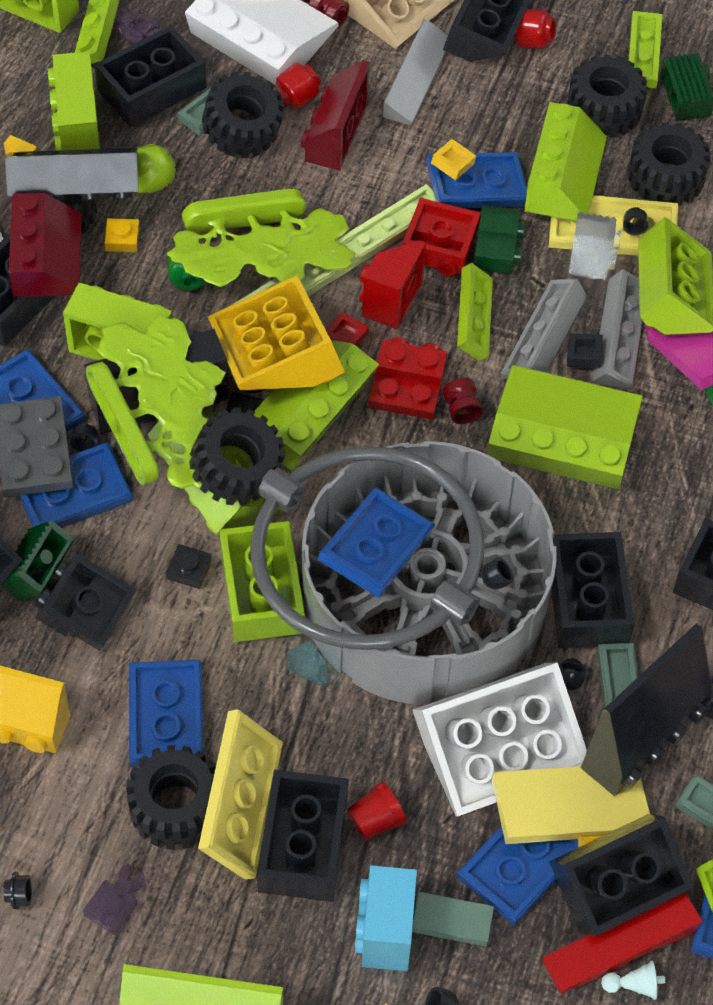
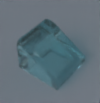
[286,640,328,687]

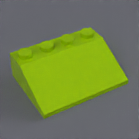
[488,365,643,490]

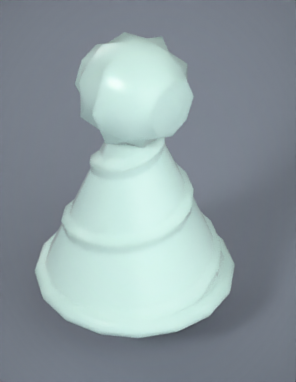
[601,960,665,1000]

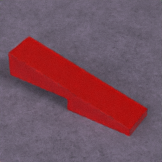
[542,892,703,994]

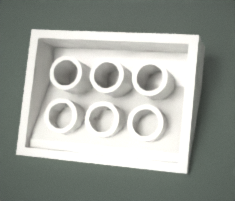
[185,0,339,86]
[413,662,587,817]

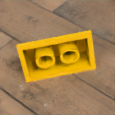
[0,666,71,754]

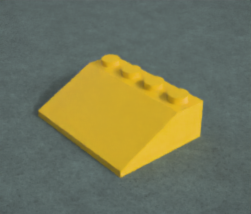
[207,275,345,390]

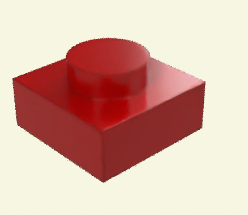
[326,312,369,347]

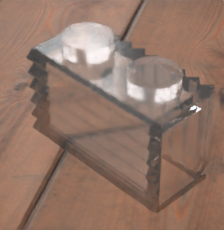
[568,212,621,280]

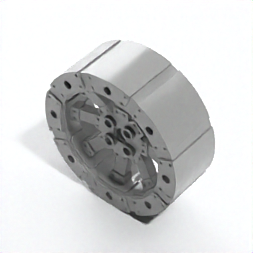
[302,441,557,705]

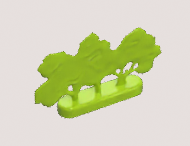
[167,189,356,287]
[86,315,240,493]

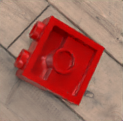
[402,198,481,277]
[368,337,447,420]

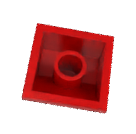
[359,241,426,330]

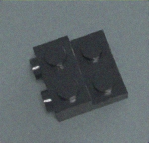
[34,553,136,651]

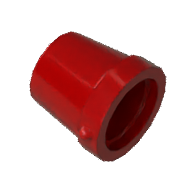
[347,781,408,841]

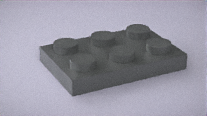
[0,396,73,498]

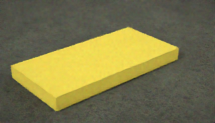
[548,195,678,256]
[198,709,283,880]
[492,766,650,844]

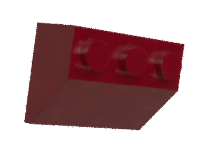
[301,61,370,171]
[9,193,82,297]

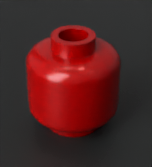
[513,9,556,49]
[276,63,321,109]

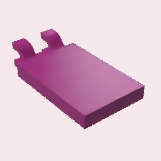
[644,323,713,390]

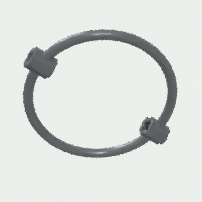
[251,446,484,650]

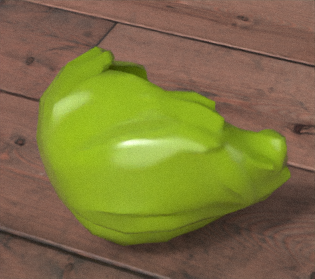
[135,144,176,193]

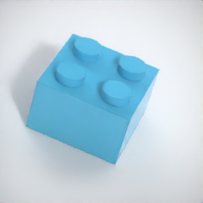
[355,865,417,971]

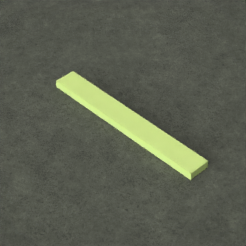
[232,184,435,305]

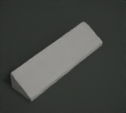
[383,19,448,126]
[592,269,642,389]
[501,279,586,379]

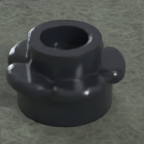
[3,871,32,910]

